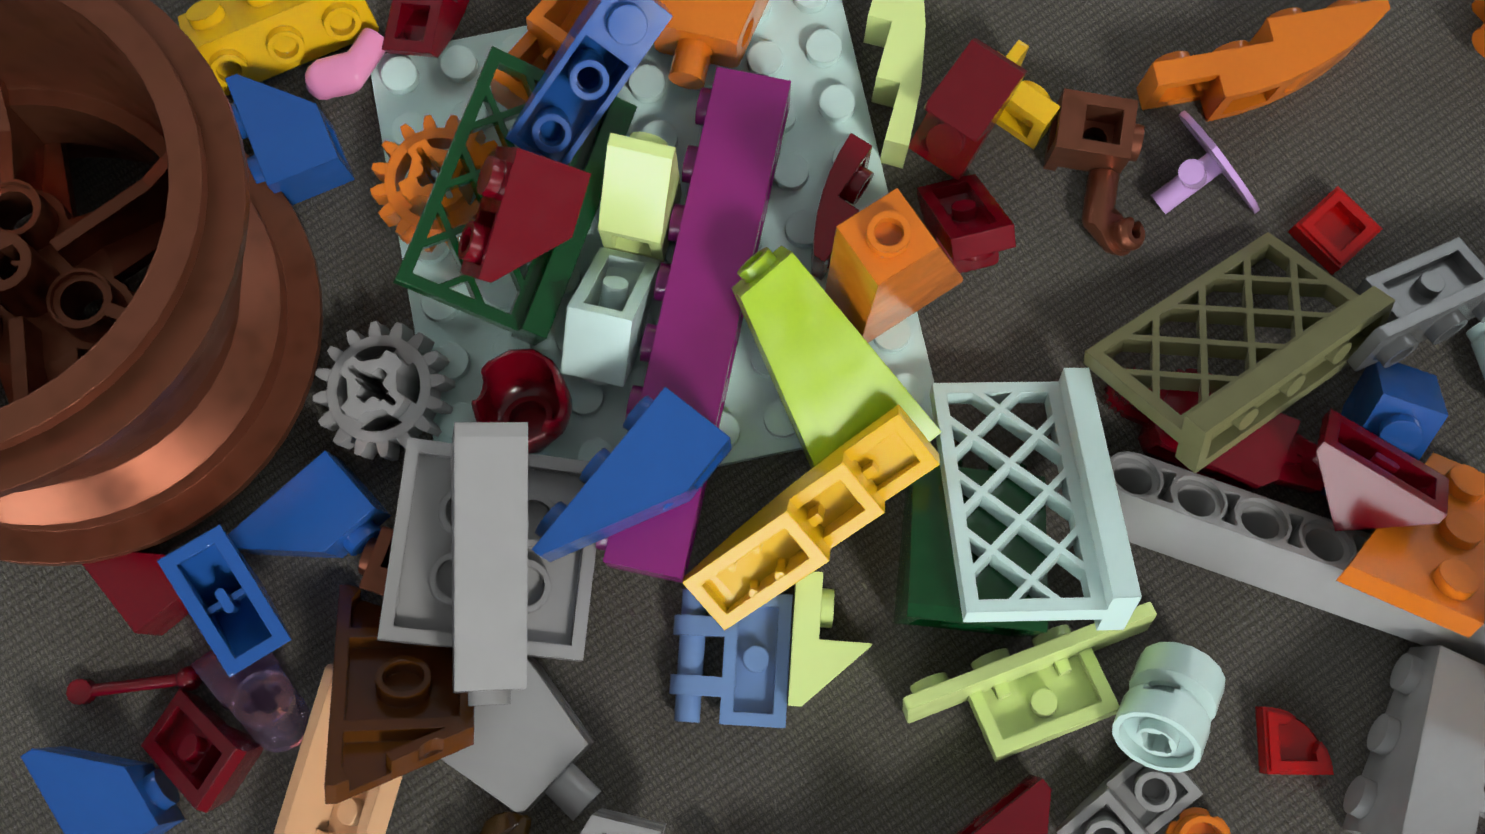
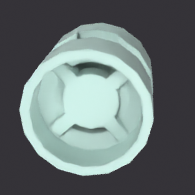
[1112,642,1225,773]

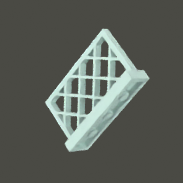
[930,368,1142,631]

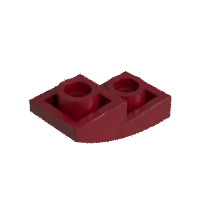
[811,133,874,280]

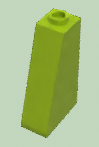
[732,245,941,469]

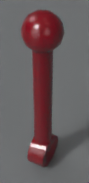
[66,665,203,705]

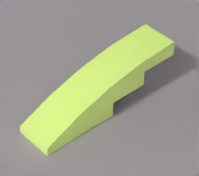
[863,0,926,169]

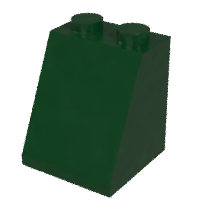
[893,459,1048,638]

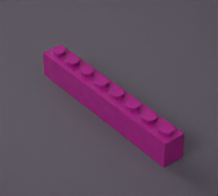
[596,66,791,583]

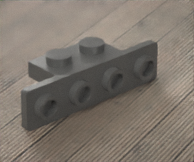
[1347,237,1485,372]

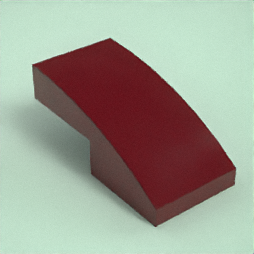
[382,0,469,58]

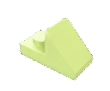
[787,572,872,707]

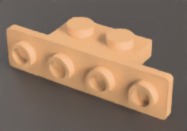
[273,663,403,834]

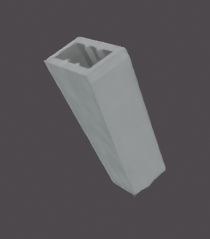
[451,422,528,706]

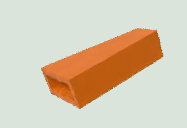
[825,188,963,343]

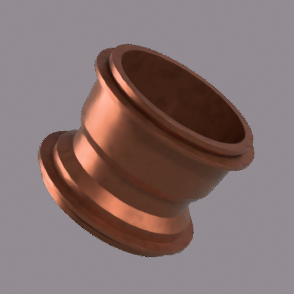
[0,0,323,566]

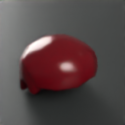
[471,349,572,453]

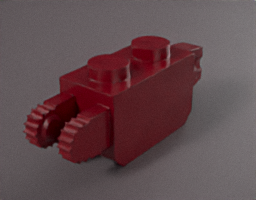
[1102,367,1324,494]

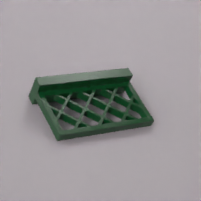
[393,46,637,346]

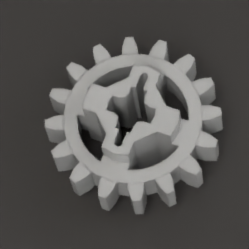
[313,321,455,461]

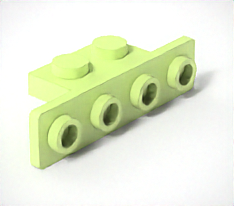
[902,602,1157,762]

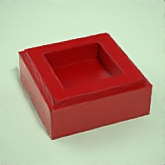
[1288,186,1383,275]

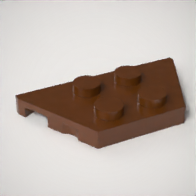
[324,585,474,804]

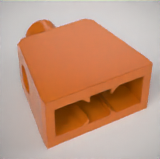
[654,0,769,90]

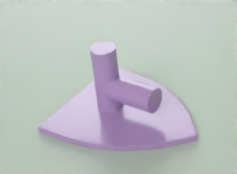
[1151,110,1260,214]

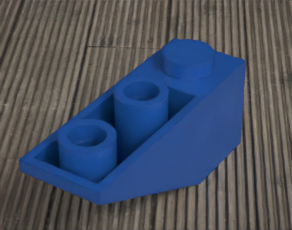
[506,0,673,165]
[531,387,732,562]

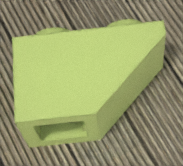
[598,132,682,262]

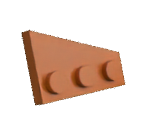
[1336,452,1485,638]

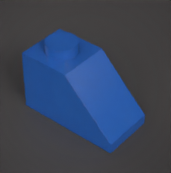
[228,451,391,558]
[20,746,185,834]

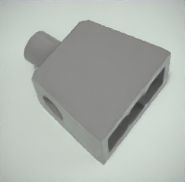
[441,656,601,821]

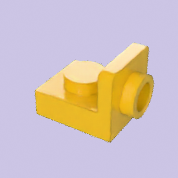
[996,40,1061,150]

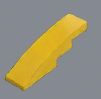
[682,404,940,631]

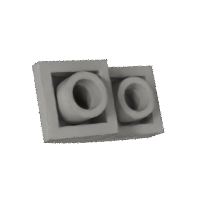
[1056,758,1203,834]

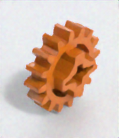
[370,115,498,253]

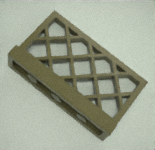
[1083,232,1395,473]

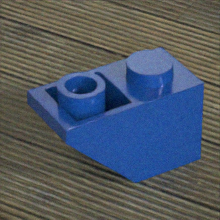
[225,74,355,206]
[1321,362,1448,496]

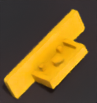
[178,0,379,96]

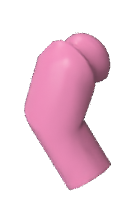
[305,28,386,100]

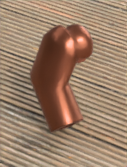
[1081,168,1145,256]

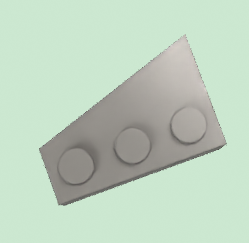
[1342,645,1485,834]

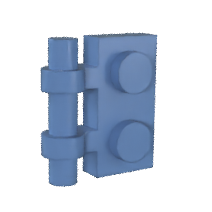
[669,589,793,728]

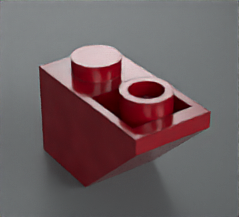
[458,146,591,283]

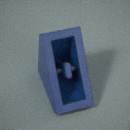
[157,524,292,678]

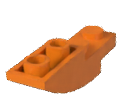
[1136,0,1391,122]

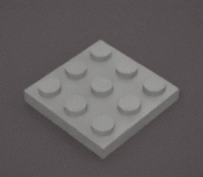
[377,437,596,662]

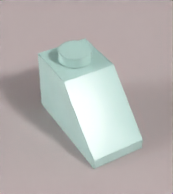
[561,247,661,387]

